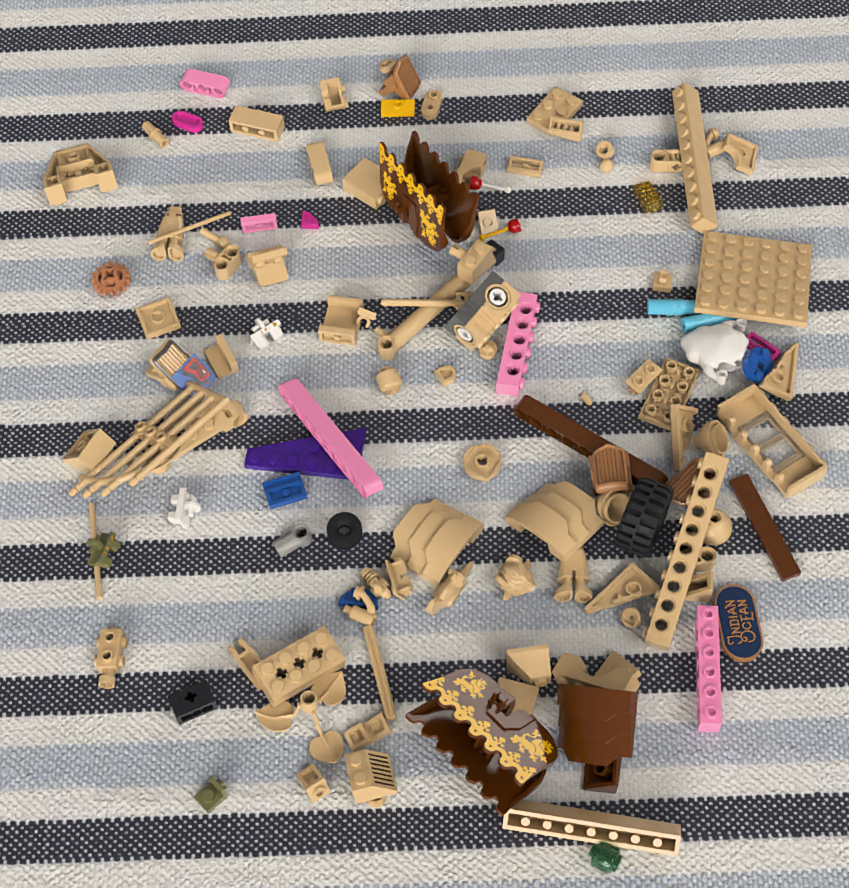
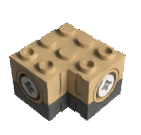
[444,271,521,352]

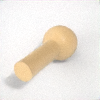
[199,227,231,250]

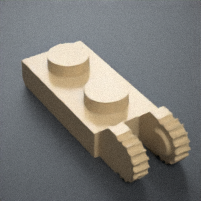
[227,638,262,691]

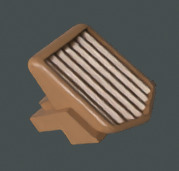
[378,54,421,99]
[589,443,633,496]
[666,457,715,511]

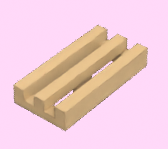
[507,156,544,178]

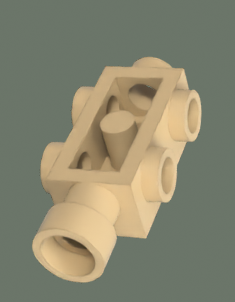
[94,627,128,689]

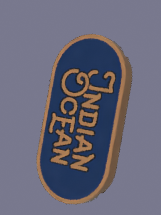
[714,584,763,662]

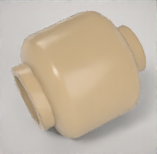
[376,366,403,395]

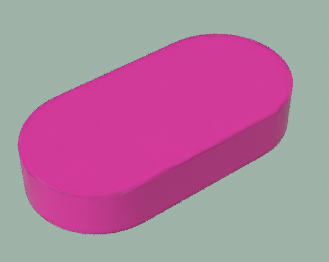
[172,111,204,133]

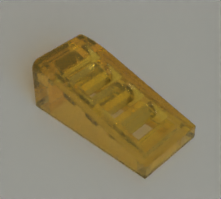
[633,181,663,214]

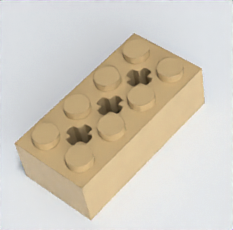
[252,626,346,707]

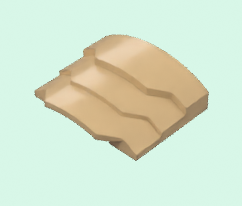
[505,481,604,563]
[390,499,484,586]

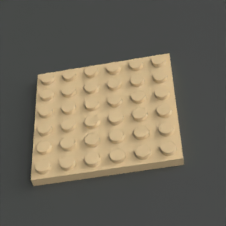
[694,231,812,328]

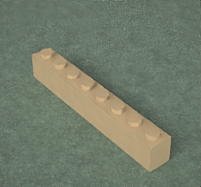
[502,800,681,856]

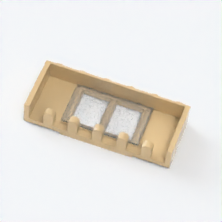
[715,384,828,499]

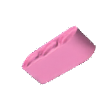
[180,69,230,98]

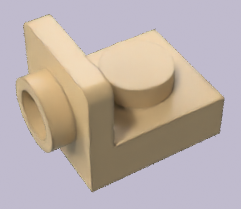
[295,763,330,803]

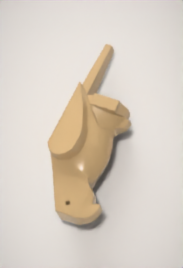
[425,561,474,616]

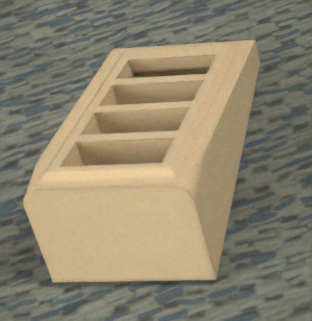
[547,116,584,142]

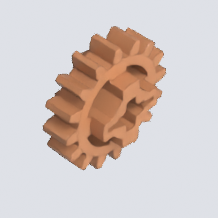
[91,261,131,298]

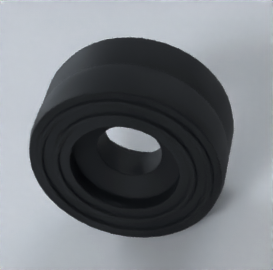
[326,512,363,550]

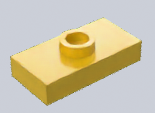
[381,99,415,117]

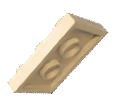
[526,86,583,137]

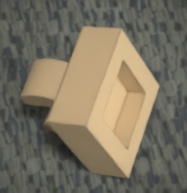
[652,270,673,293]
[356,307,377,328]

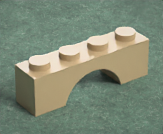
[442,149,487,204]
[552,652,640,692]

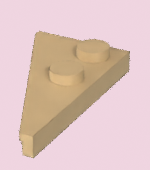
[759,343,799,401]
[670,404,698,472]
[584,562,661,614]

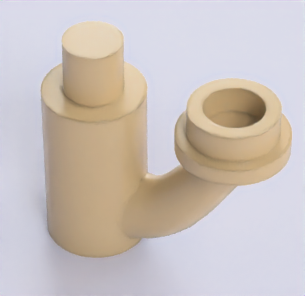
[706,128,726,160]
[343,586,377,626]

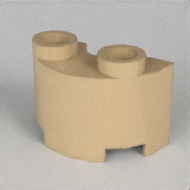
[319,77,349,112]

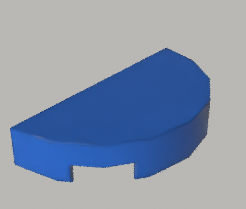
[338,588,379,610]

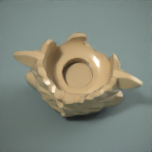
[494,554,536,601]

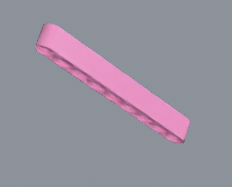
[278,378,383,498]

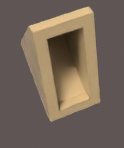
[678,571,713,603]

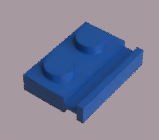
[262,472,308,510]

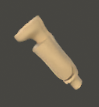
[151,206,185,261]
[554,544,593,603]

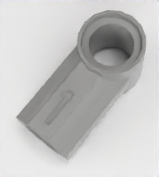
[272,523,312,558]

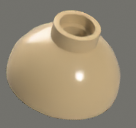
[693,420,729,457]
[595,490,630,527]
[692,508,732,546]

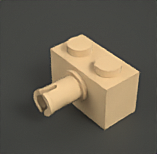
[449,239,493,285]

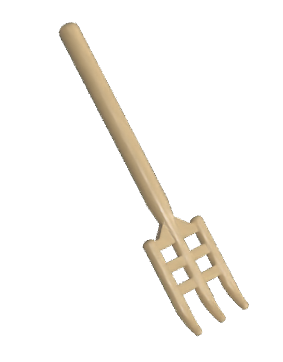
[381,292,474,310]

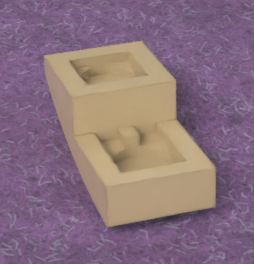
[344,713,393,752]

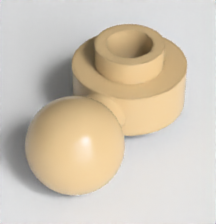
[596,141,615,172]

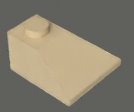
[506,644,551,687]

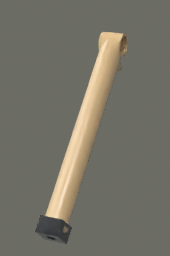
[375,239,505,360]

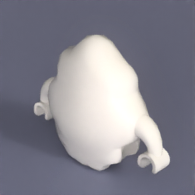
[680,319,749,385]

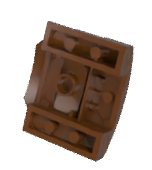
[557,683,638,766]

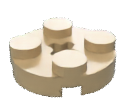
[463,443,501,482]

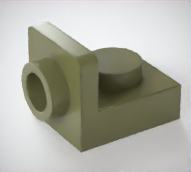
[193,776,228,814]

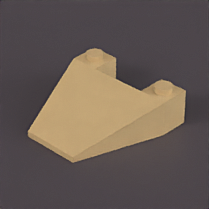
[43,143,118,206]

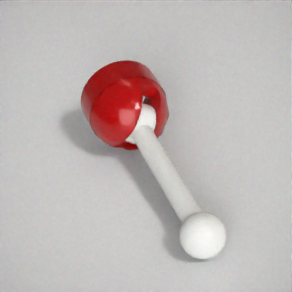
[469,175,511,193]

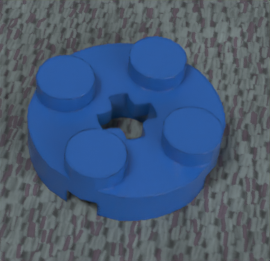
[742,347,773,386]

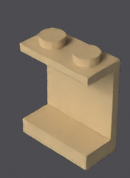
[318,295,364,346]

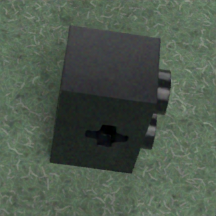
[167,680,218,725]

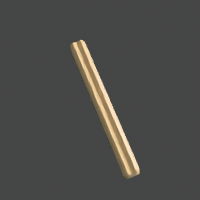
[363,625,397,721]

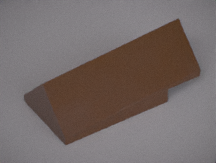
[583,757,622,794]

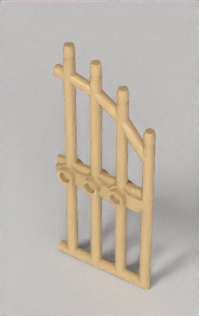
[68,380,230,499]

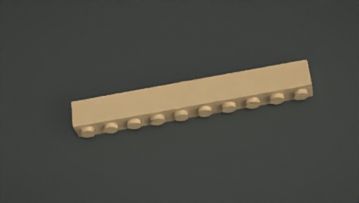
[672,82,718,234]

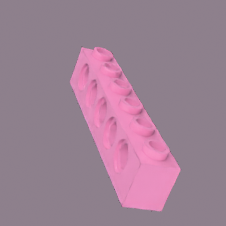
[496,292,540,396]
[695,605,722,732]

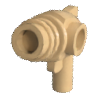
[360,567,392,599]

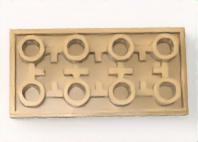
[638,357,701,431]

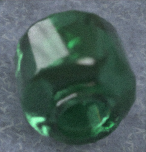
[588,841,623,874]

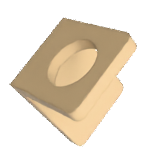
[476,209,499,235]

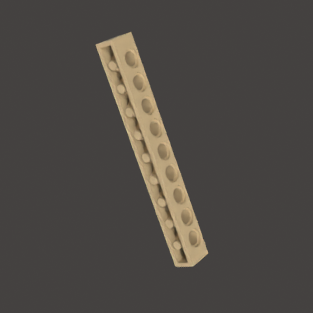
[642,452,729,651]

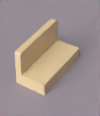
[204,334,239,379]

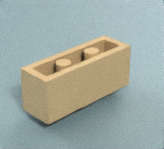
[229,105,285,142]

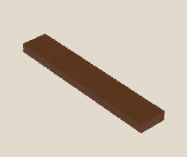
[729,474,801,582]

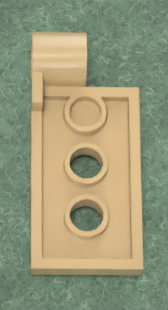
[165,397,249,460]

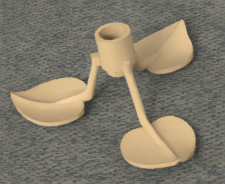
[255,671,346,763]

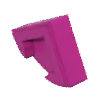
[301,211,319,229]

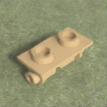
[625,359,663,395]
[385,557,413,601]

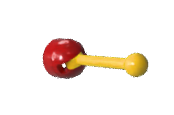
[479,218,521,241]

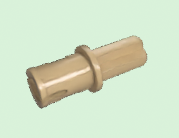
[142,121,169,148]

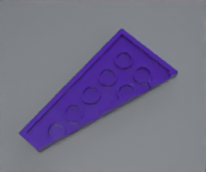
[244,428,367,480]

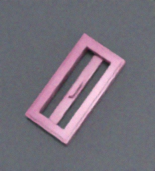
[240,213,278,233]

